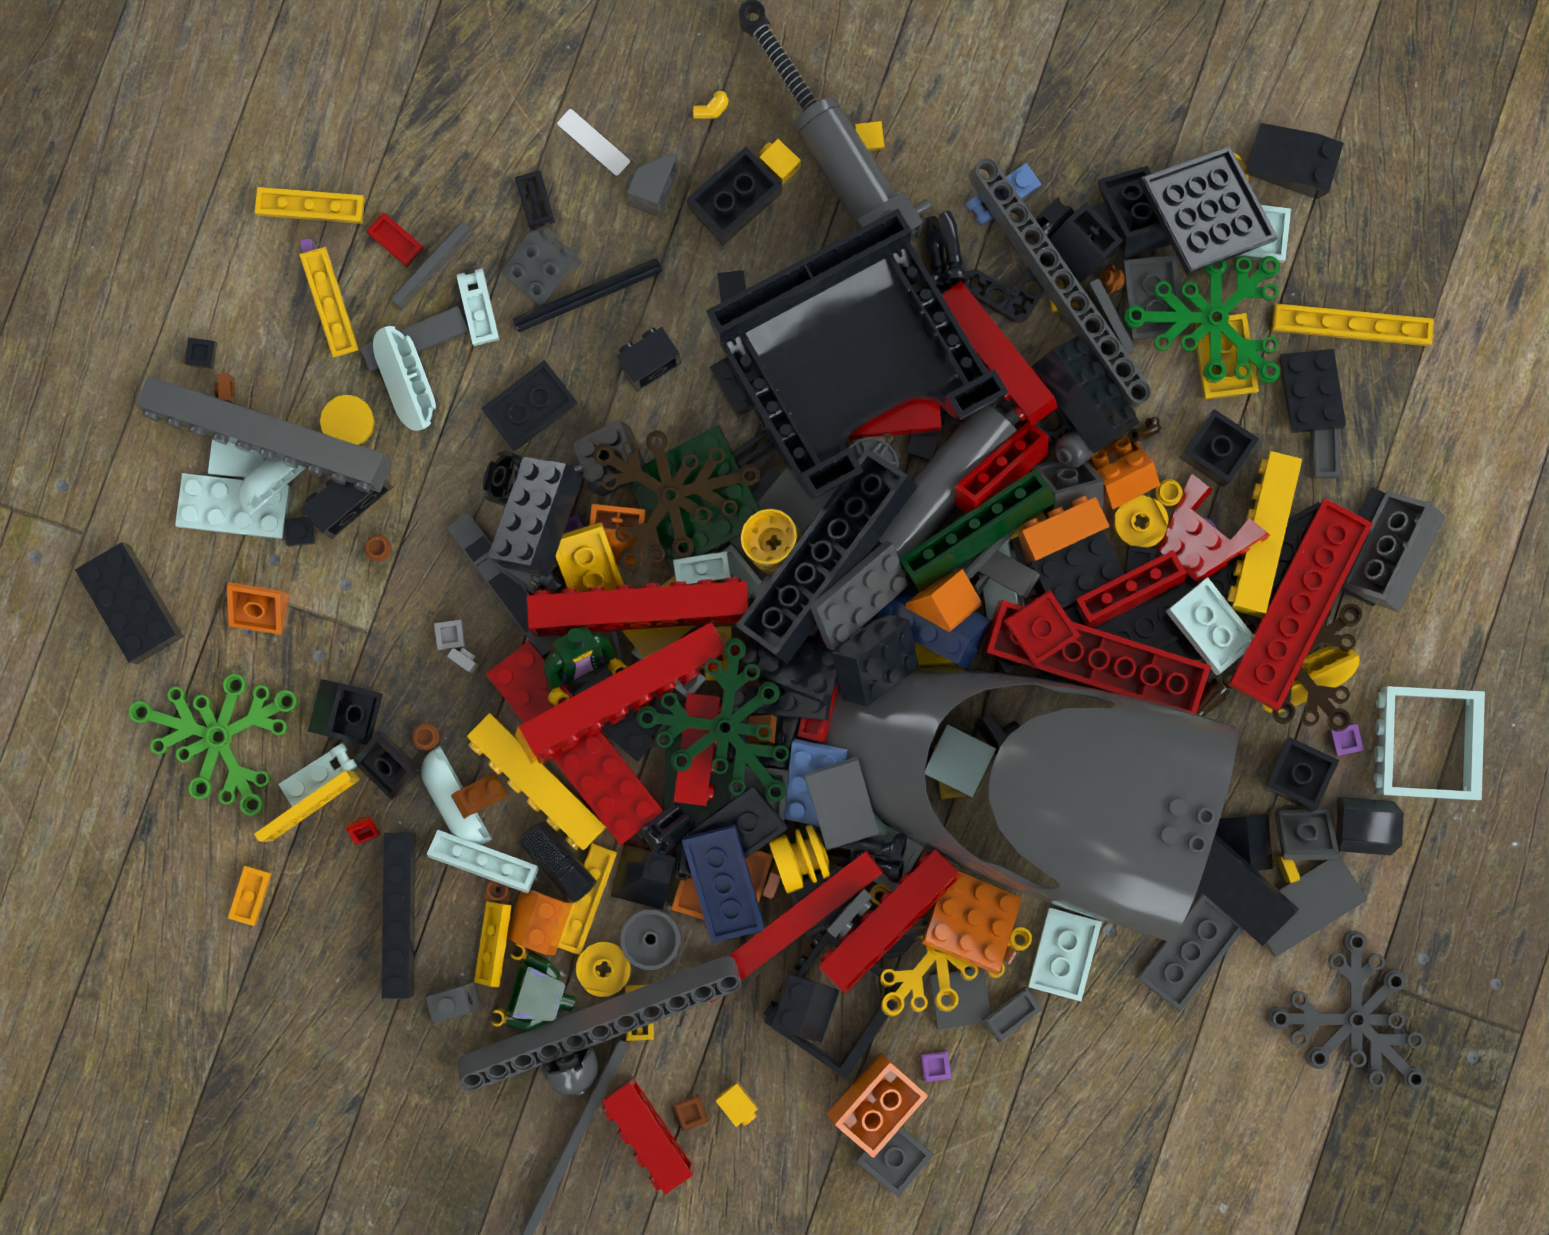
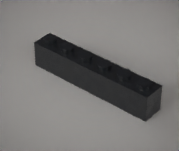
[381,832,416,999]

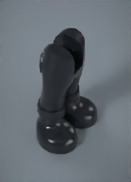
[925,211,968,291]
[828,833,907,883]

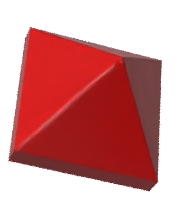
[345,816,381,845]

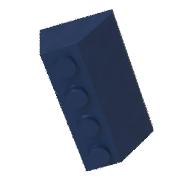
[871,576,993,669]

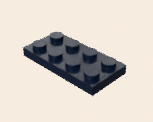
[682,824,765,943]

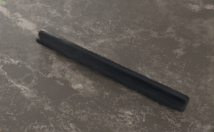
[513,258,662,332]

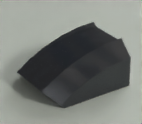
[1336,797,1404,856]

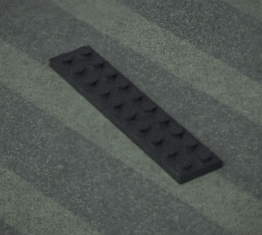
[1094,502,1320,650]

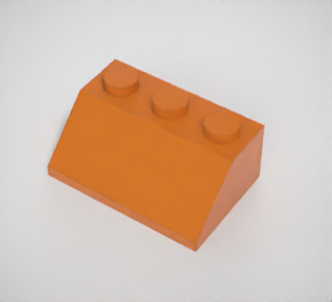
[1018,495,1110,563]
[827,1052,928,1158]

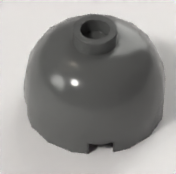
[541,1047,598,1096]

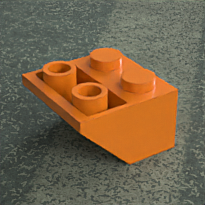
[1087,435,1160,509]
[589,504,647,567]

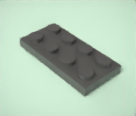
[810,541,909,651]

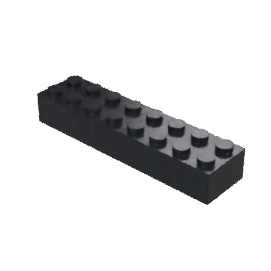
[736,448,918,664]

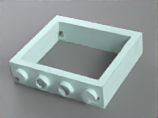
[1373,686,1485,800]

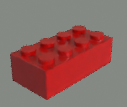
[602,1076,694,1195]

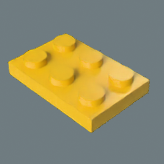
[1192,313,1259,400]
[556,522,624,592]

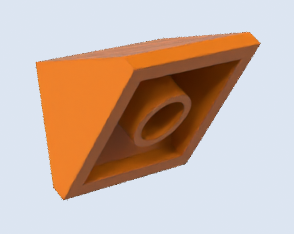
[905,569,982,632]
[227,582,290,635]

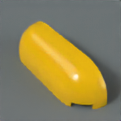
[1261,646,1360,713]

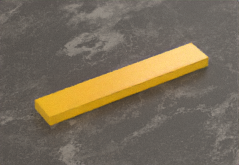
[1271,303,1434,346]

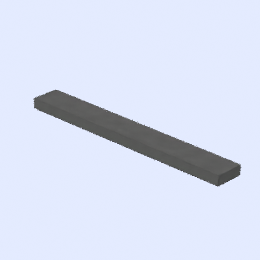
[521,1038,630,1235]

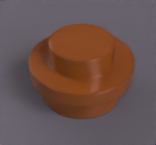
[364,535,392,562]
[412,724,440,751]

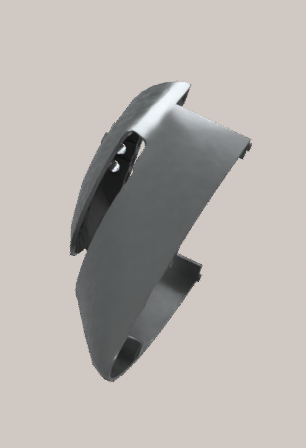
[796,667,1237,942]

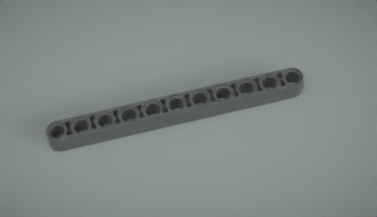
[969,158,1151,408]
[457,956,741,1091]

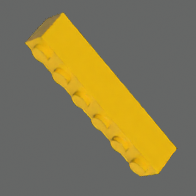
[1227,451,1302,618]
[467,713,607,850]

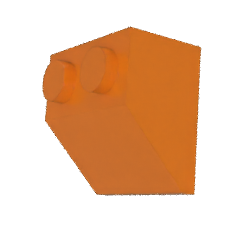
[507,888,573,955]

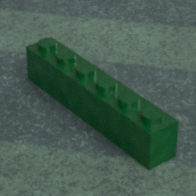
[899,468,1056,592]

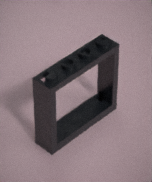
[763,930,902,1079]

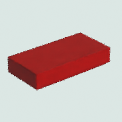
[366,212,424,268]

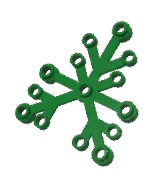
[1123,256,1280,384]

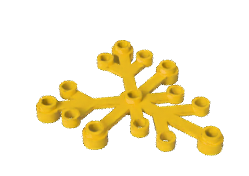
[869,884,1032,1016]

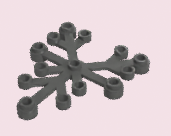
[1267,930,1426,1090]

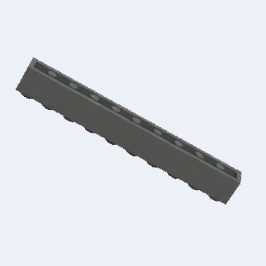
[135,376,393,493]

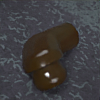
[1128,417,1162,442]

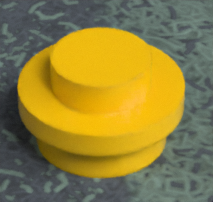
[1155,479,1183,506]

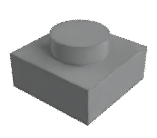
[434,620,466,651]
[447,647,478,673]

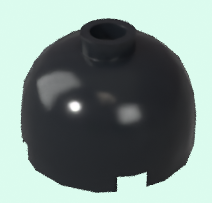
[483,450,523,506]

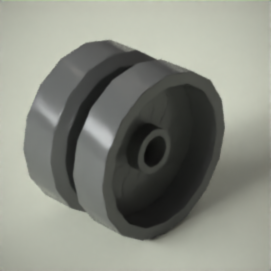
[620,908,681,970]

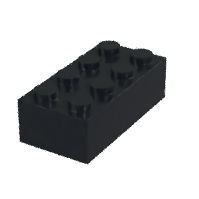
[1031,336,1140,454]
[487,457,583,577]
[75,542,184,664]

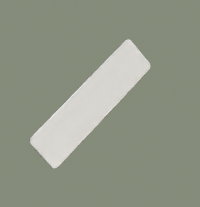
[557,109,630,176]

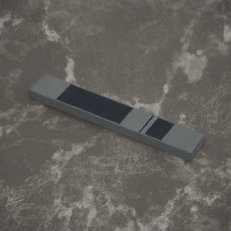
[447,512,561,657]

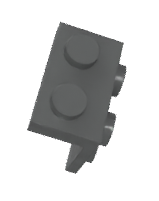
[504,227,583,305]

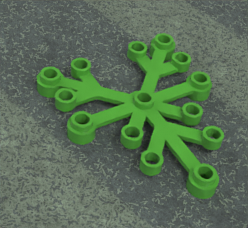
[129,674,298,816]

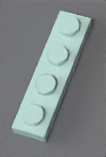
[427,830,539,893]

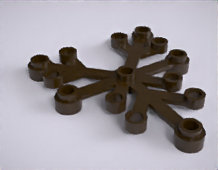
[593,430,760,571]
[1197,603,1362,732]

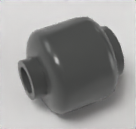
[1055,429,1094,468]

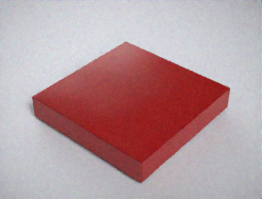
[1003,590,1081,667]

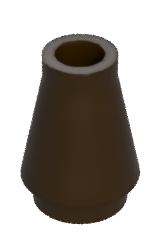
[1197,678,1230,717]

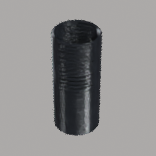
[519,821,597,903]

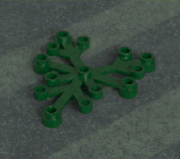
[636,638,789,802]

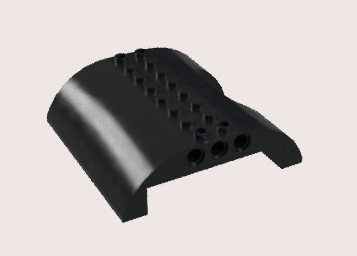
[706,209,1009,499]

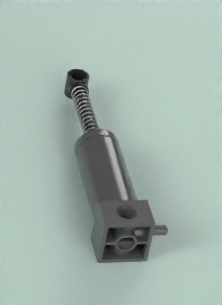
[739,0,932,241]

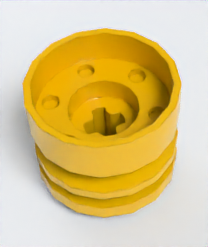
[741,509,802,575]
[769,824,831,894]

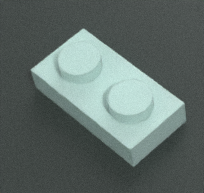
[673,551,731,585]

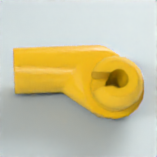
[693,91,729,119]

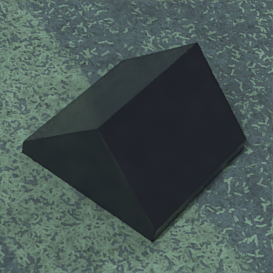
[355,732,421,800]
[1215,815,1273,871]

